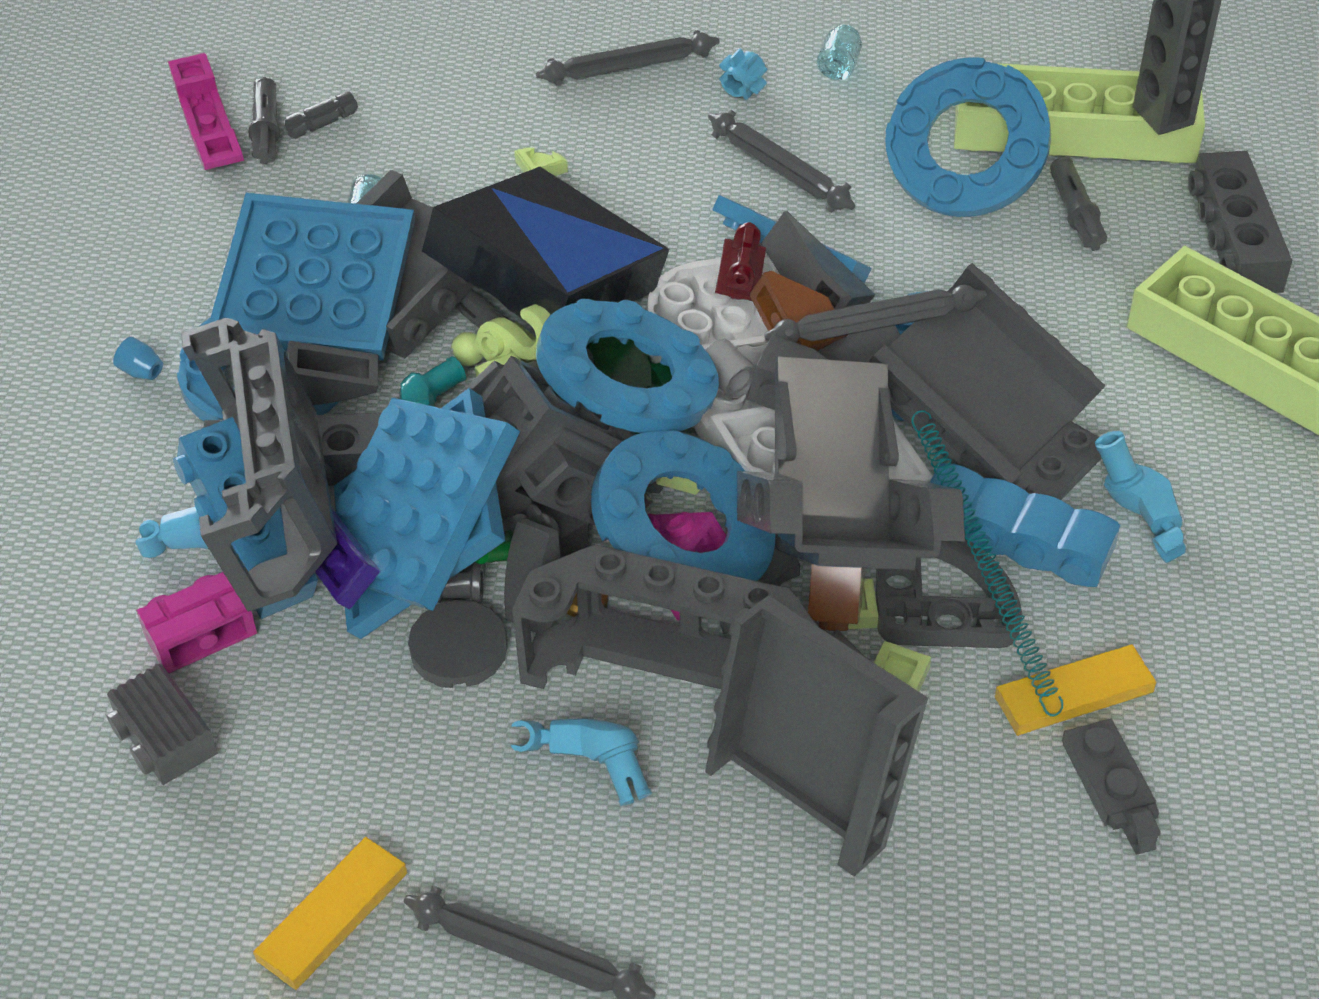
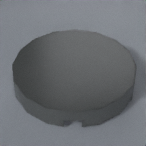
[408,600,507,688]

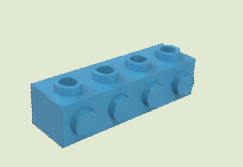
[173,417,318,620]

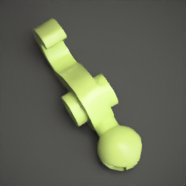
[451,304,551,366]

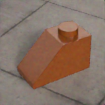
[749,270,847,351]
[808,564,866,631]

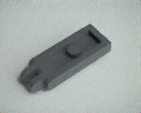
[1013,421,1102,500]

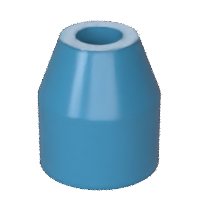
[113,336,163,380]

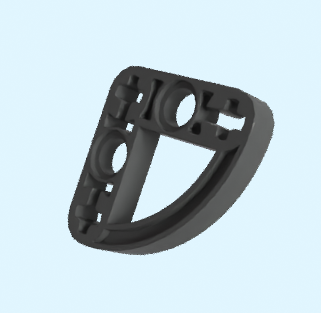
[876,539,1022,648]

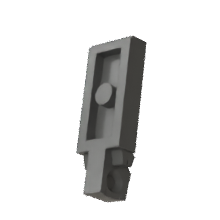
[1062,718,1161,855]

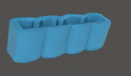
[930,463,1120,587]

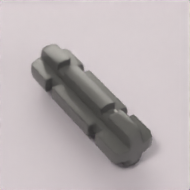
[284,91,358,139]

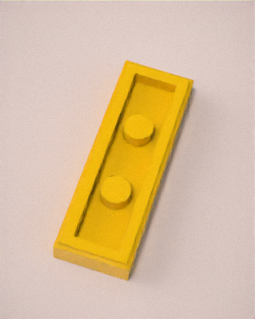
[995,644,1156,736]
[253,836,407,990]

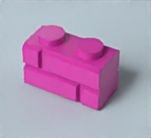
[136,572,257,673]

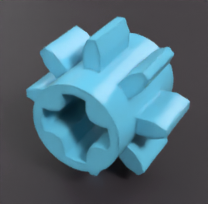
[719,48,767,100]

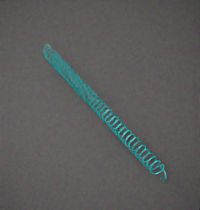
[911,410,1064,716]

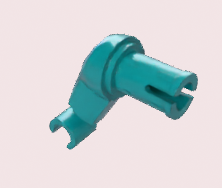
[399,356,467,407]

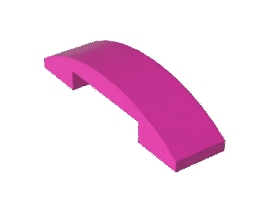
[168,52,244,170]

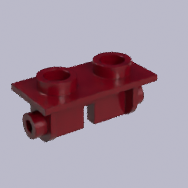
[715,222,766,301]

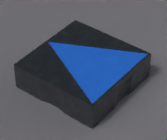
[422,167,670,318]

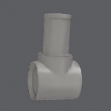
[706,339,767,399]

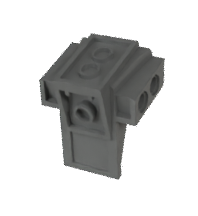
[460,356,653,525]
[737,356,965,570]

